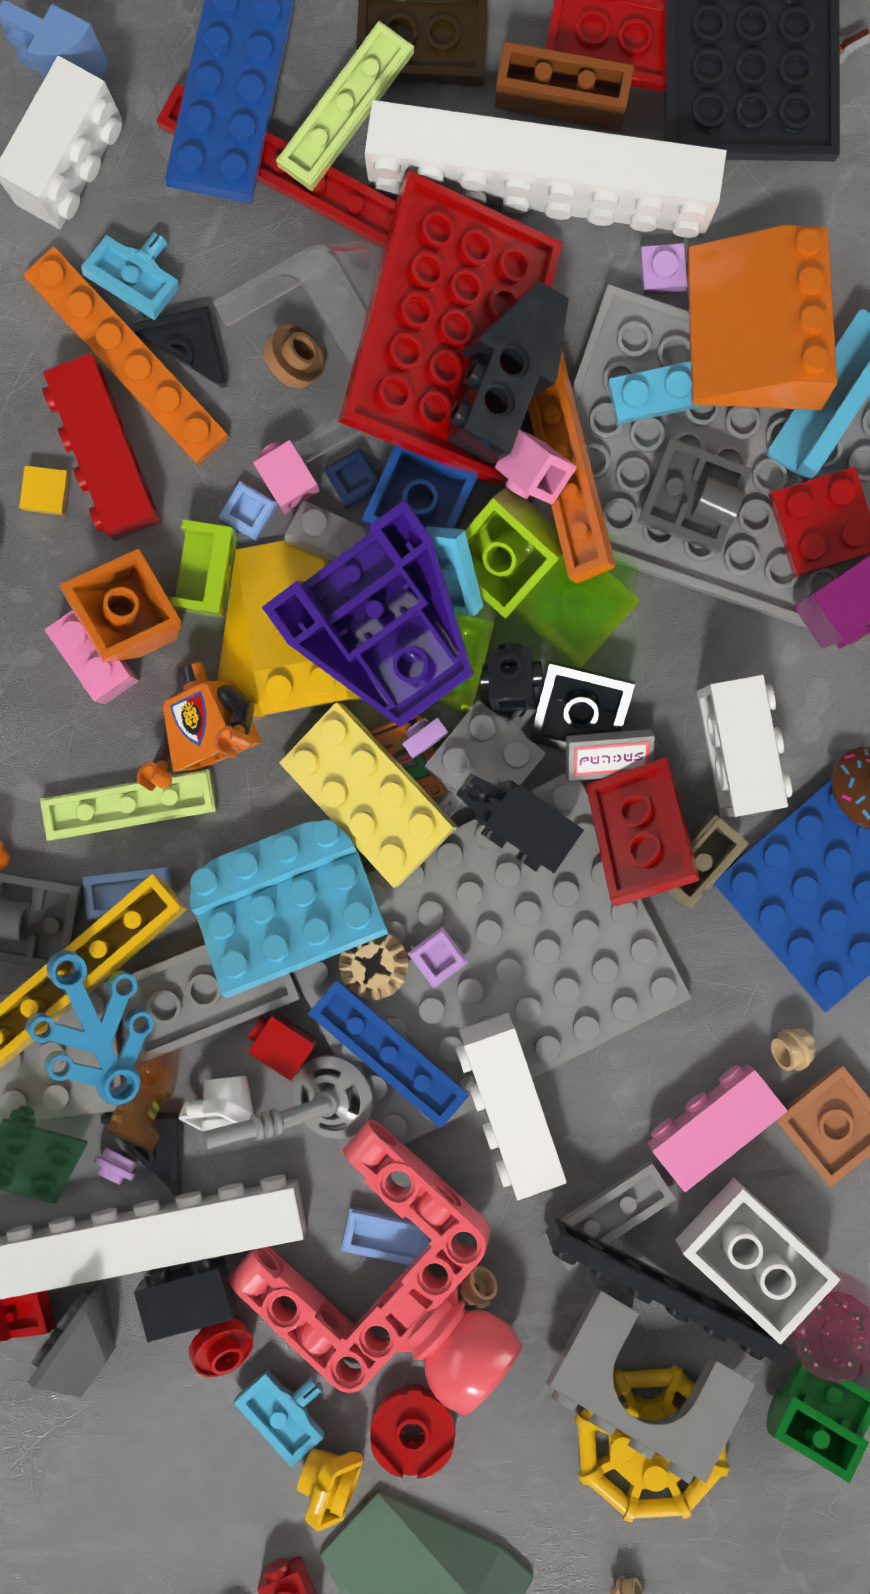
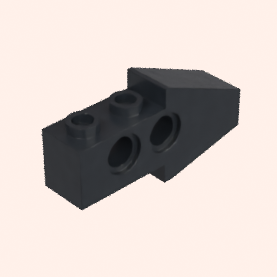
[446,281,569,464]

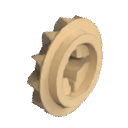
[339,934,408,1000]

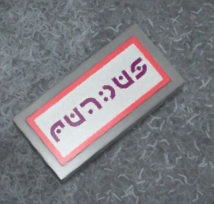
[566,729,655,781]

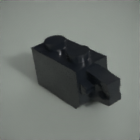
[456,773,584,873]

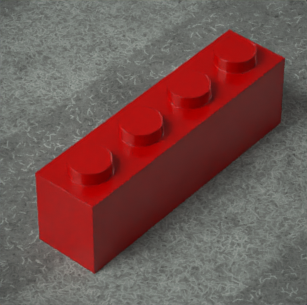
[42,353,161,541]

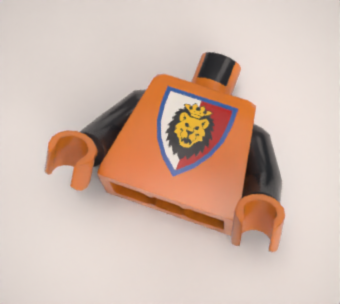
[136,663,261,791]

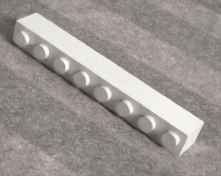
[0,1175,307,1299]

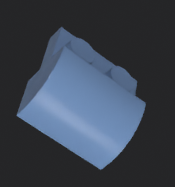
[0,0,109,81]

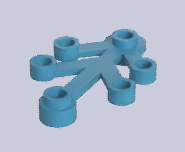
[26,950,154,1105]

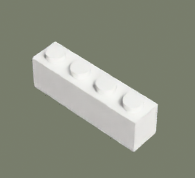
[456,1013,567,1201]

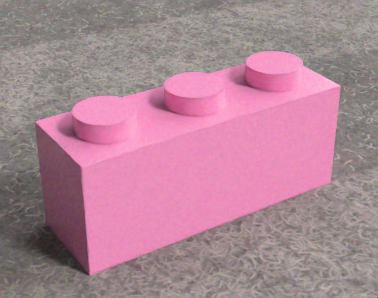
[647,1063,787,1192]

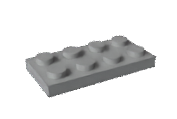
[116,944,301,1064]

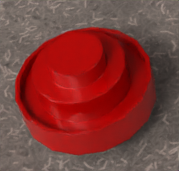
[189,1319,253,1377]

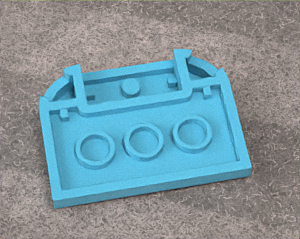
[190,820,389,998]

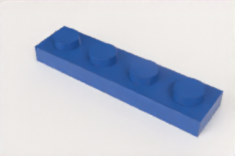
[308,979,470,1129]

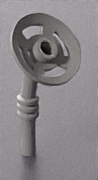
[201,1055,374,1149]

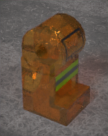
[107,1060,176,1151]

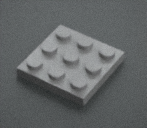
[0,981,128,1125]

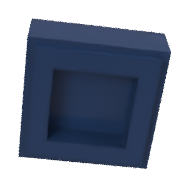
[323,448,379,509]

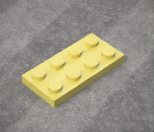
[279,702,458,888]

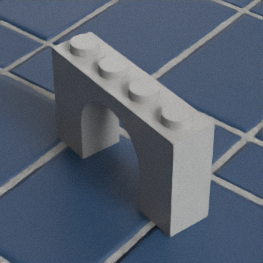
[546,1290,755,1484]

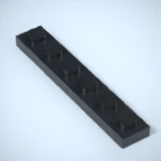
[546,1217,788,1364]

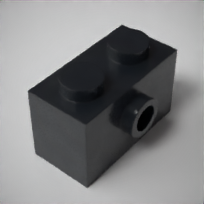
[134,1257,238,1343]

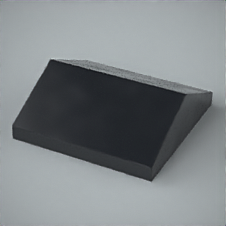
[529,661,635,751]

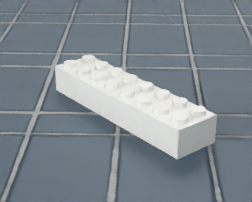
[365,100,727,238]

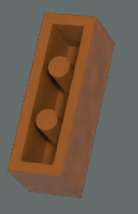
[495,41,634,130]

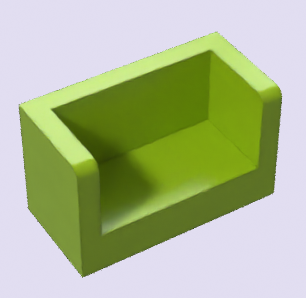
[169,519,238,618]

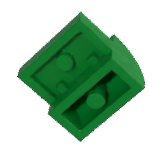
[766,1352,870,1483]

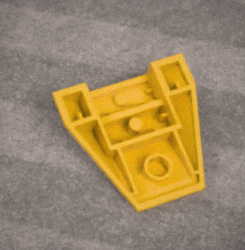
[217,541,363,720]

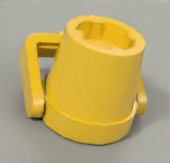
[296,1448,364,1531]

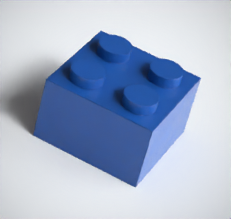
[362,445,478,530]

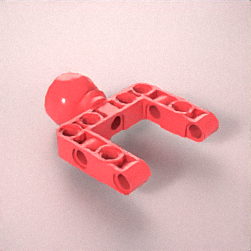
[228,1119,522,1416]

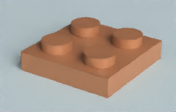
[776,1063,870,1188]

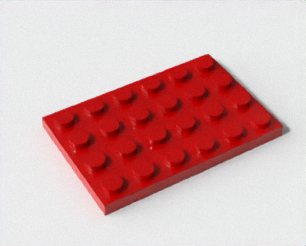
[338,171,563,485]

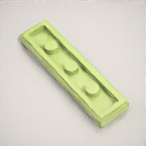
[276,21,414,191]
[40,769,217,841]

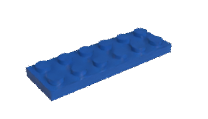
[165,0,296,204]

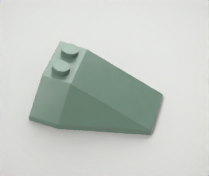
[320,1489,533,1594]

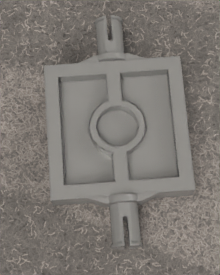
[424,700,546,817]

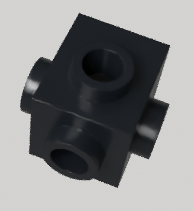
[480,642,543,712]

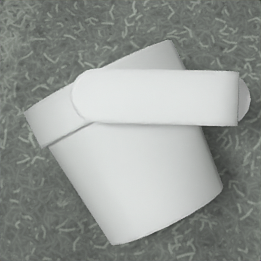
[179,1076,254,1131]

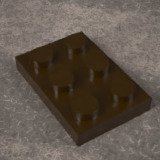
[356,0,487,84]

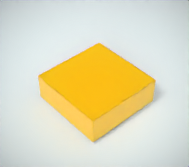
[19,466,70,516]

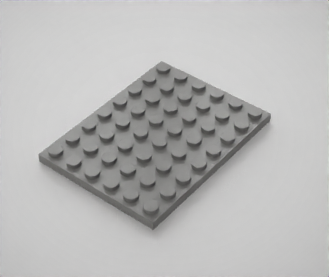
[532,284,870,629]
[292,772,691,1145]

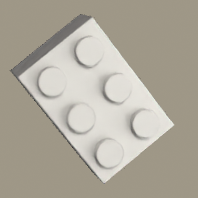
[0,56,122,230]
[697,675,792,817]
[676,1177,841,1345]

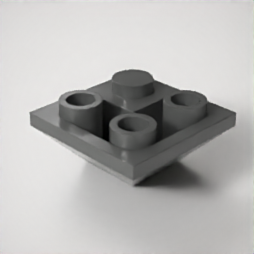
[28,1283,115,1397]

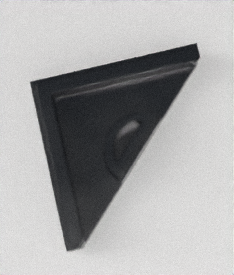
[131,306,228,388]
[101,1113,182,1195]

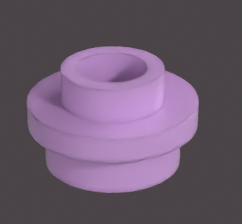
[94,1148,136,1185]

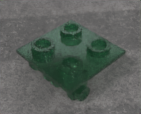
[0,1105,88,1204]

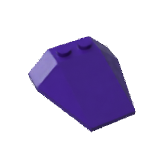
[262,500,474,727]

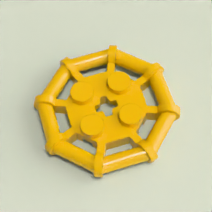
[574,1364,730,1523]

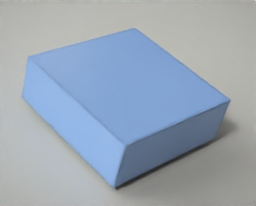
[218,481,278,542]

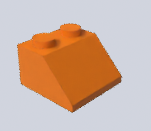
[60,548,182,662]

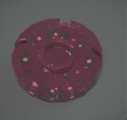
[791,1292,870,1383]

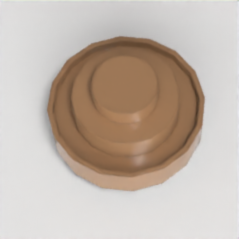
[263,324,325,389]

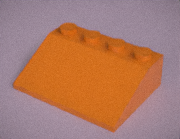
[687,225,837,410]

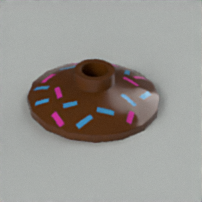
[831,746,870,829]

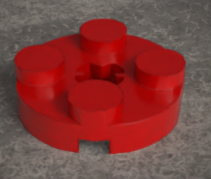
[370,1384,456,1479]

